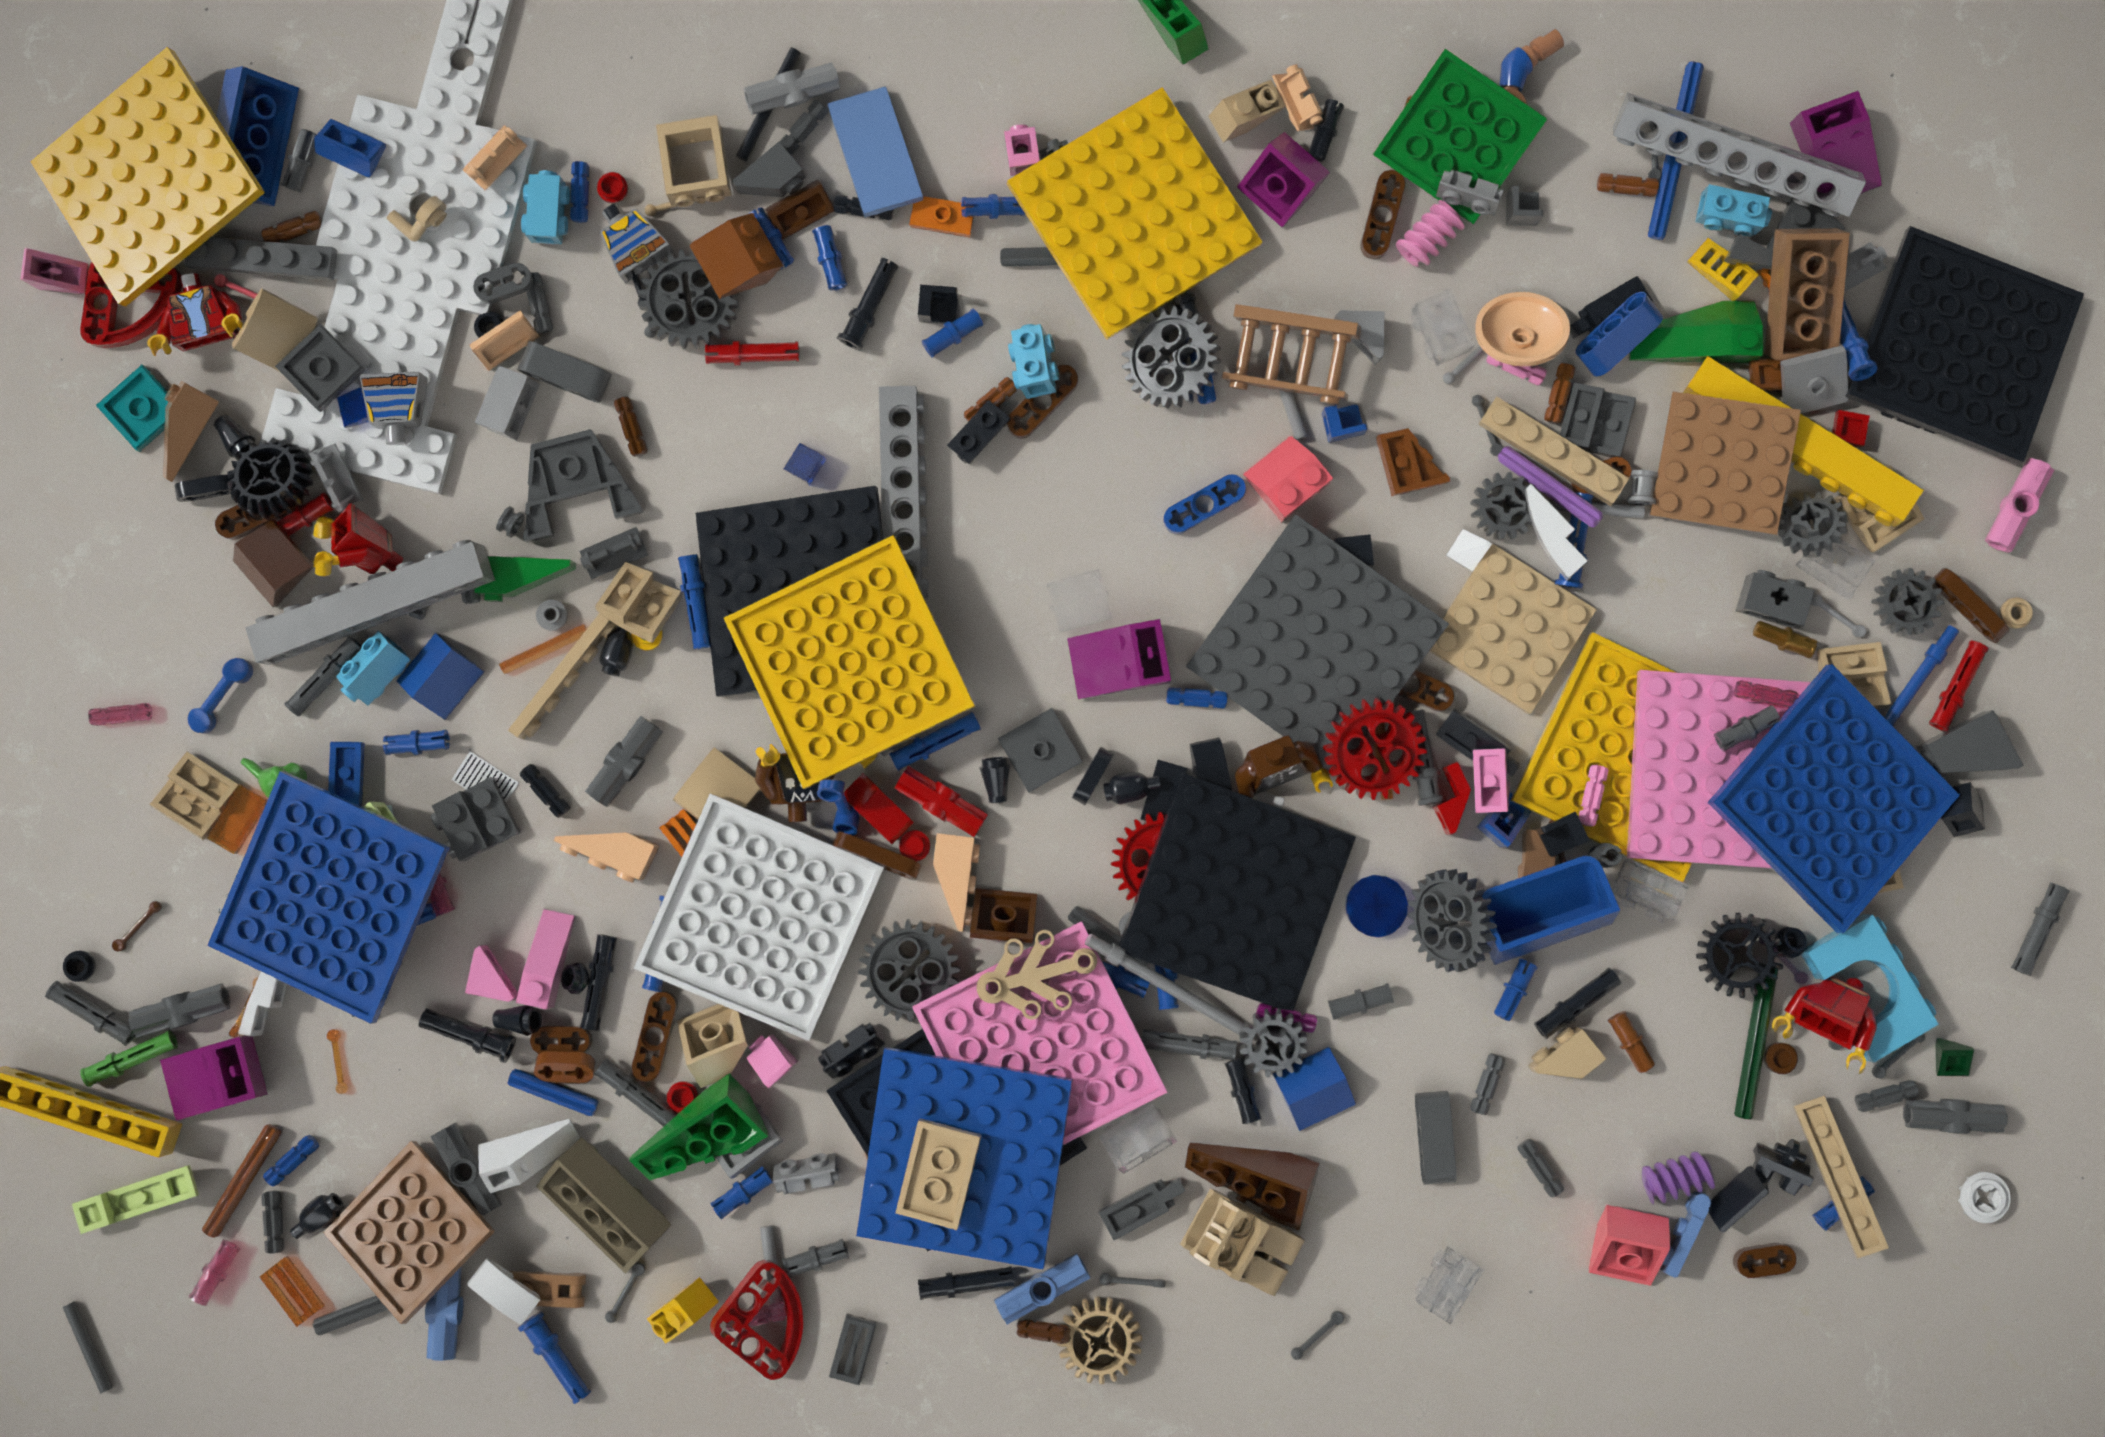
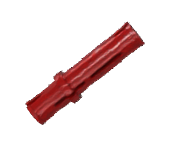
[705,341,799,366]
[1929,640,1989,732]

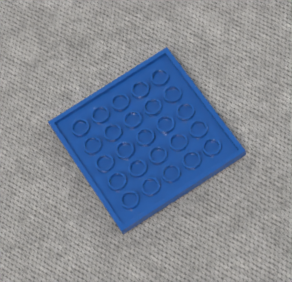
[1707,664,1959,934]
[207,771,450,1024]
[856,1047,1073,1270]

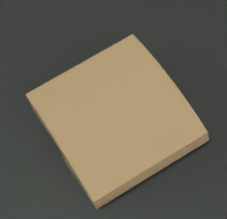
[232,288,318,372]
[1834,465,1924,552]
[595,562,682,643]
[1817,642,1891,710]
[673,747,761,820]
[150,752,239,841]

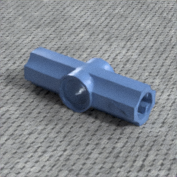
[994,1253,1090,1325]
[425,1266,464,1361]

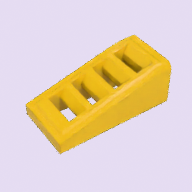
[1687,238,1759,301]

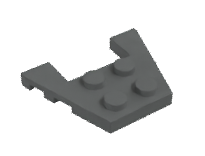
[1724,164,1845,270]
[523,429,644,543]

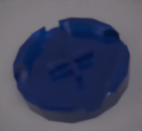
[1345,875,1408,937]

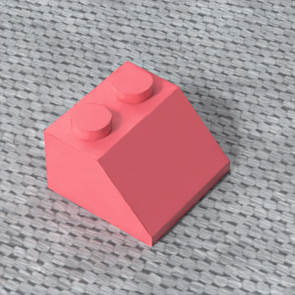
[1243,436,1333,522]
[1589,1205,1670,1286]

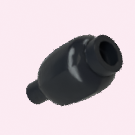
[599,627,633,677]
[1103,772,1162,804]
[290,1193,344,1239]

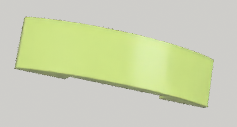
[72,1165,199,1234]

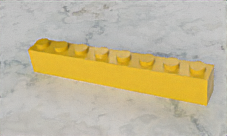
[1683,356,1924,527]

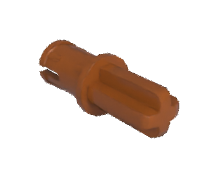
[1607,1011,1655,1073]

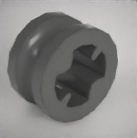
[496,506,525,538]

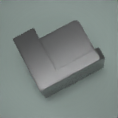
[1506,186,1543,226]

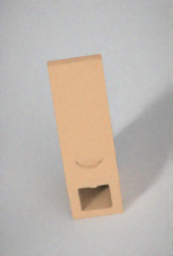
[553,832,659,883]
[933,833,980,932]

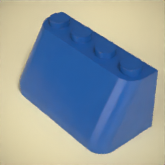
[1482,856,1620,965]

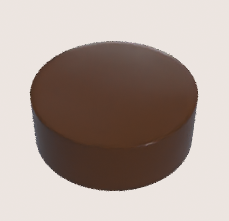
[1763,1042,1798,1074]

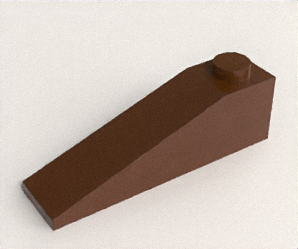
[1185,1142,1320,1230]

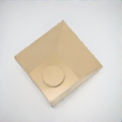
[677,1004,748,1088]

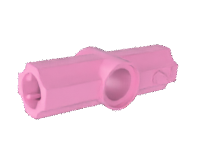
[1984,458,2054,553]

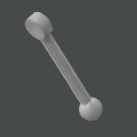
[1443,346,1484,384]
[1811,594,1866,637]

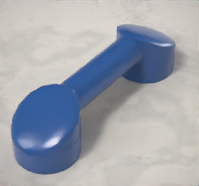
[187,658,253,734]
[817,779,860,836]

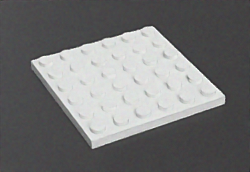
[634,793,884,1041]

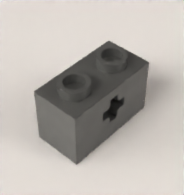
[1736,570,1815,629]

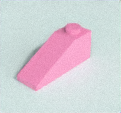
[516,909,575,1009]

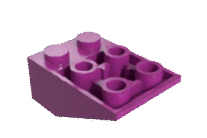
[1789,91,1882,194]
[1067,619,1171,700]
[160,1035,268,1121]

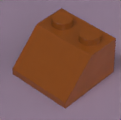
[689,213,783,299]

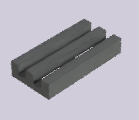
[829,1314,877,1385]

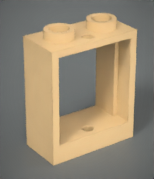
[656,115,732,207]

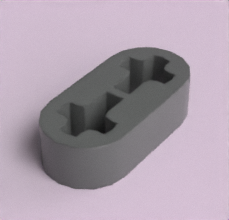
[473,263,533,304]

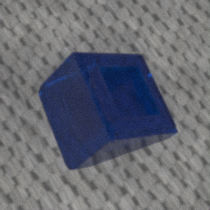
[337,387,369,428]
[783,443,826,485]

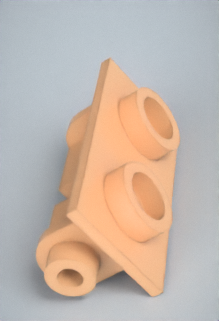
[1272,64,1323,131]
[462,125,527,191]

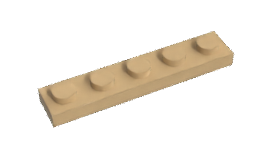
[1478,396,1630,507]
[508,613,618,739]
[1793,1095,1889,1259]

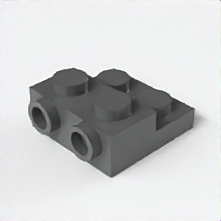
[431,777,521,861]

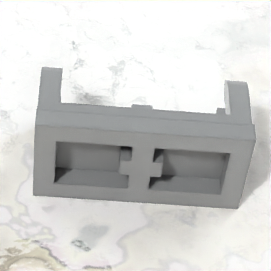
[475,365,540,441]

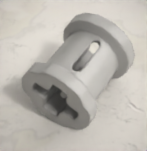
[1627,470,1658,506]

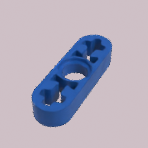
[1163,474,1246,534]

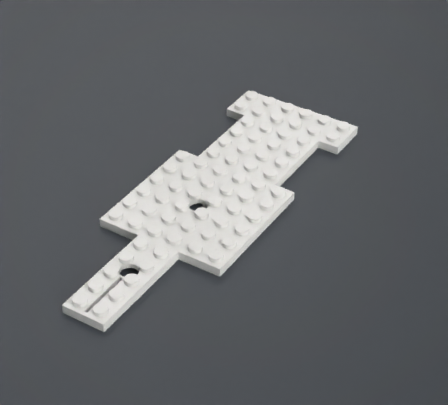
[262,0,537,495]

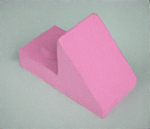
[1473,748,1510,813]

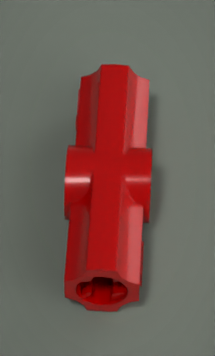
[895,766,988,837]

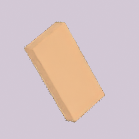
[469,310,540,371]

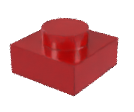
[1832,410,1870,448]

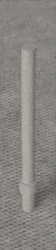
[1085,934,1246,1035]

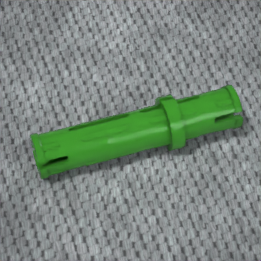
[80,1030,178,1087]

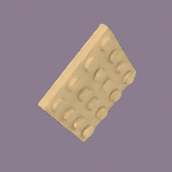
[1429,543,1597,715]

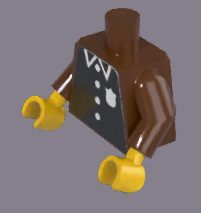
[1235,735,1333,798]
[755,744,835,822]

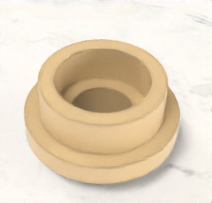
[2000,597,2033,629]

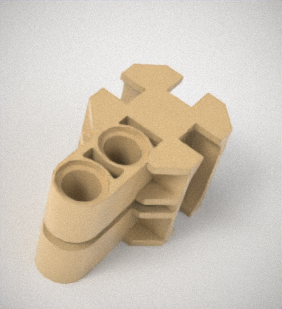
[1180,1188,1305,1296]

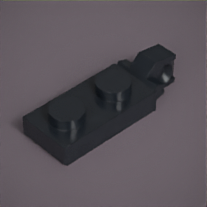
[1570,276,1653,339]
[1436,708,1520,777]

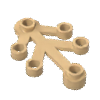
[976,929,1097,1020]

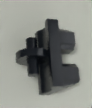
[1753,1139,1814,1196]

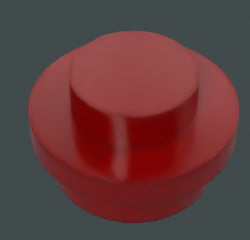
[597,172,628,204]
[899,830,931,861]
[667,1081,699,1113]

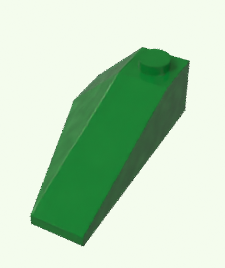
[1629,301,1763,363]
[629,1073,768,1181]

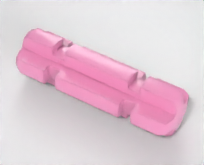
[1486,355,1547,385]
[1579,765,1608,827]

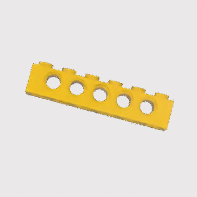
[0,1066,183,1158]

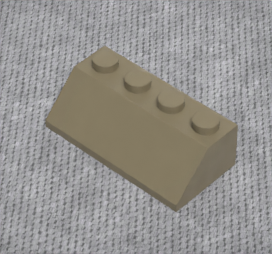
[536,1137,672,1274]

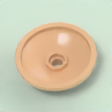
[1475,292,1570,366]

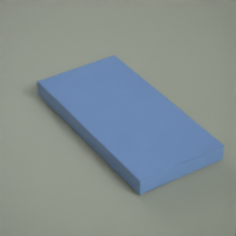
[827,86,923,218]

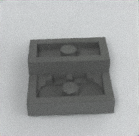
[1560,382,1636,458]

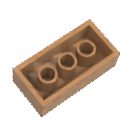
[1764,228,1850,360]

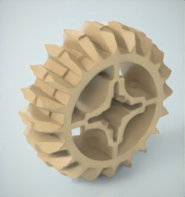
[1057,1296,1142,1384]

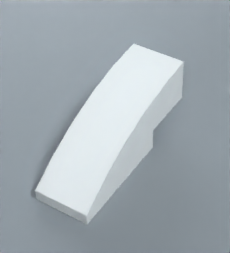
[1525,484,1587,580]

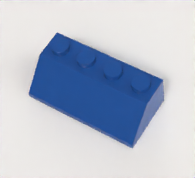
[216,66,299,206]

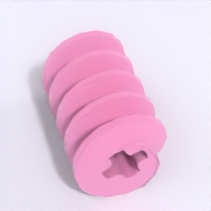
[1396,200,1465,267]

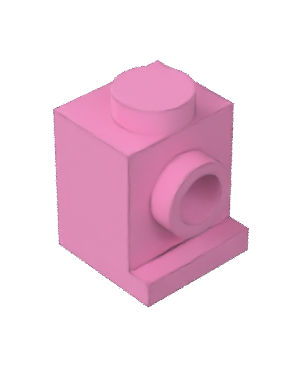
[1004,124,1040,176]

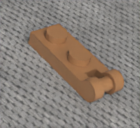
[509,1271,586,1308]

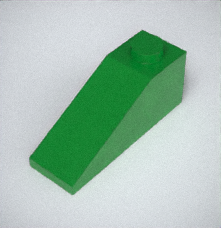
[1138,0,1209,65]
[475,556,576,602]

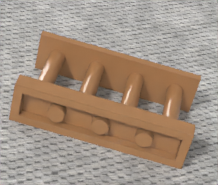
[1222,304,1362,405]

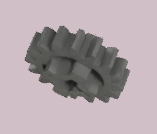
[1470,472,1532,540]
[1778,492,1848,557]
[1871,568,1944,636]
[1239,1009,1307,1078]

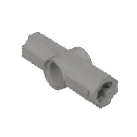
[743,62,840,115]

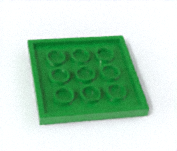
[1372,49,1547,225]

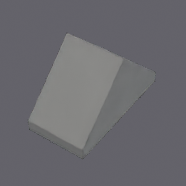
[1334,310,1385,365]

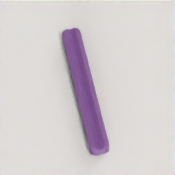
[1498,446,1603,528]

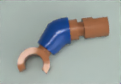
[1500,29,1564,104]

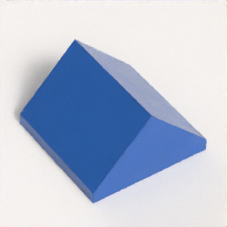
[396,633,485,720]
[1272,1047,1356,1131]

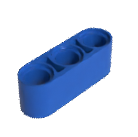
[1575,292,1663,377]

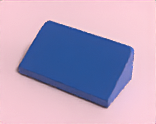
[314,119,386,178]

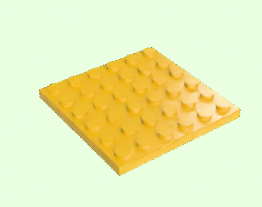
[30,47,265,307]
[1006,87,1263,340]
[724,535,976,789]
[1510,632,1692,883]

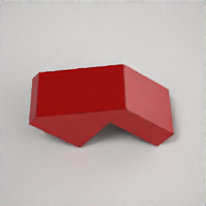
[1433,762,1471,835]
[844,773,914,844]

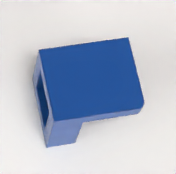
[1321,405,1368,443]

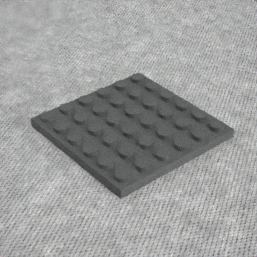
[1186,514,1449,769]

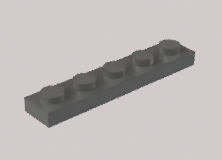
[184,237,338,280]

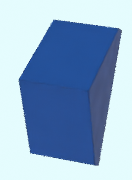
[1477,791,1532,848]

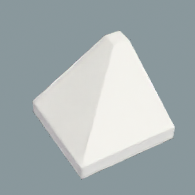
[1446,529,1492,572]

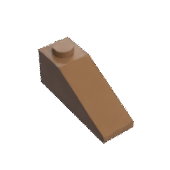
[163,380,219,482]

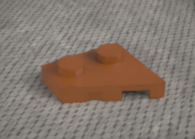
[1376,428,1451,497]

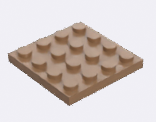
[1650,391,1801,535]
[323,1141,495,1324]

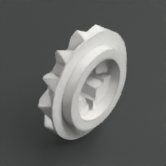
[1958,1172,2011,1223]

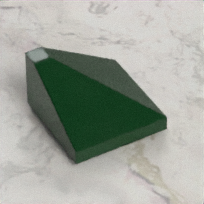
[1935,1038,1974,1076]

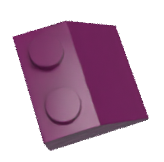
[1237,132,1330,227]

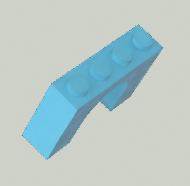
[1801,914,1939,1063]

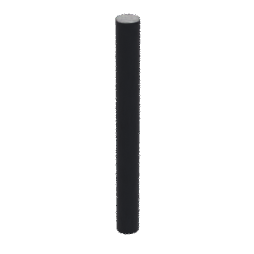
[736,47,801,162]

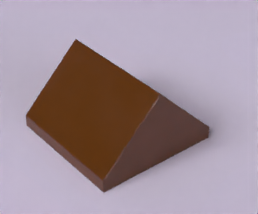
[233,520,313,607]
[970,888,1038,943]

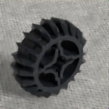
[227,437,314,520]
[1696,913,1785,998]

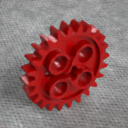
[1323,698,1427,800]
[1110,812,1164,900]

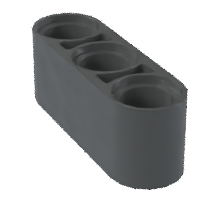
[517,341,612,403]
[1415,1091,1456,1185]

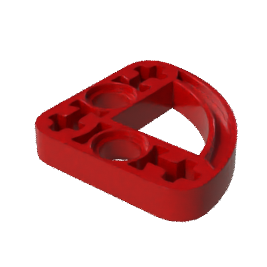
[80,262,182,348]
[710,1260,803,1380]

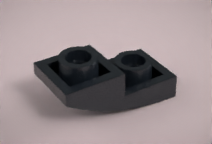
[1189,737,1232,791]

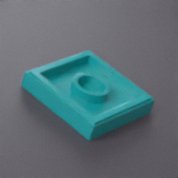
[96,364,168,452]

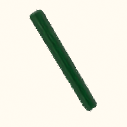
[1734,964,1778,1120]

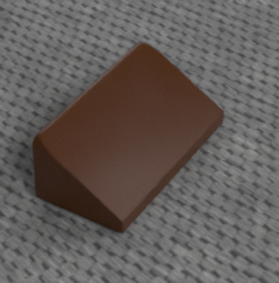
[765,180,834,240]

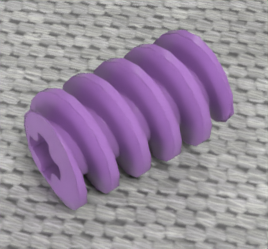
[1642,1151,1715,1205]

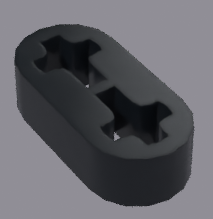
[174,474,231,502]
[1072,747,1114,805]

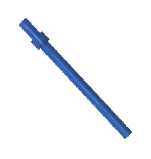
[1884,625,1959,726]

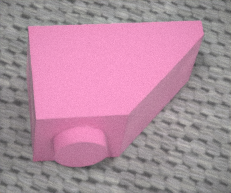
[746,1034,798,1089]

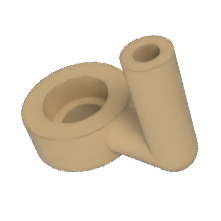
[387,196,447,242]

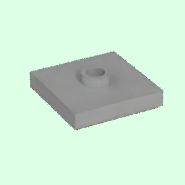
[1780,345,1848,414]

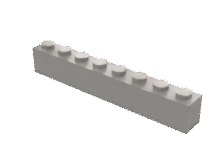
[245,540,495,665]

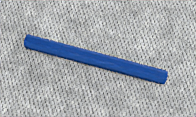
[1648,61,1704,240]

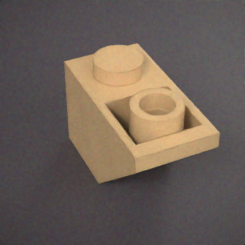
[1208,80,1286,143]
[1528,1027,1606,1079]

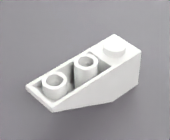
[478,1119,580,1193]

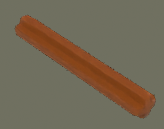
[202,1124,281,1238]

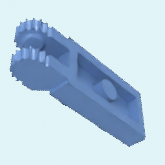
[1660,1191,1712,1278]

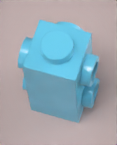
[521,170,570,244]
[1695,184,1772,237]
[1008,324,1059,399]
[336,630,411,706]

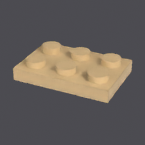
[896,1118,982,1230]

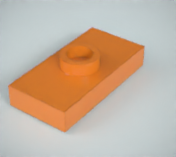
[909,196,974,238]

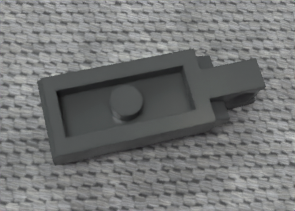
[1099,1178,1186,1240]

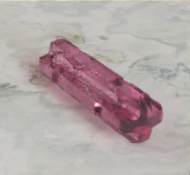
[1734,680,1798,708]
[88,703,152,726]
[725,1302,787,1332]

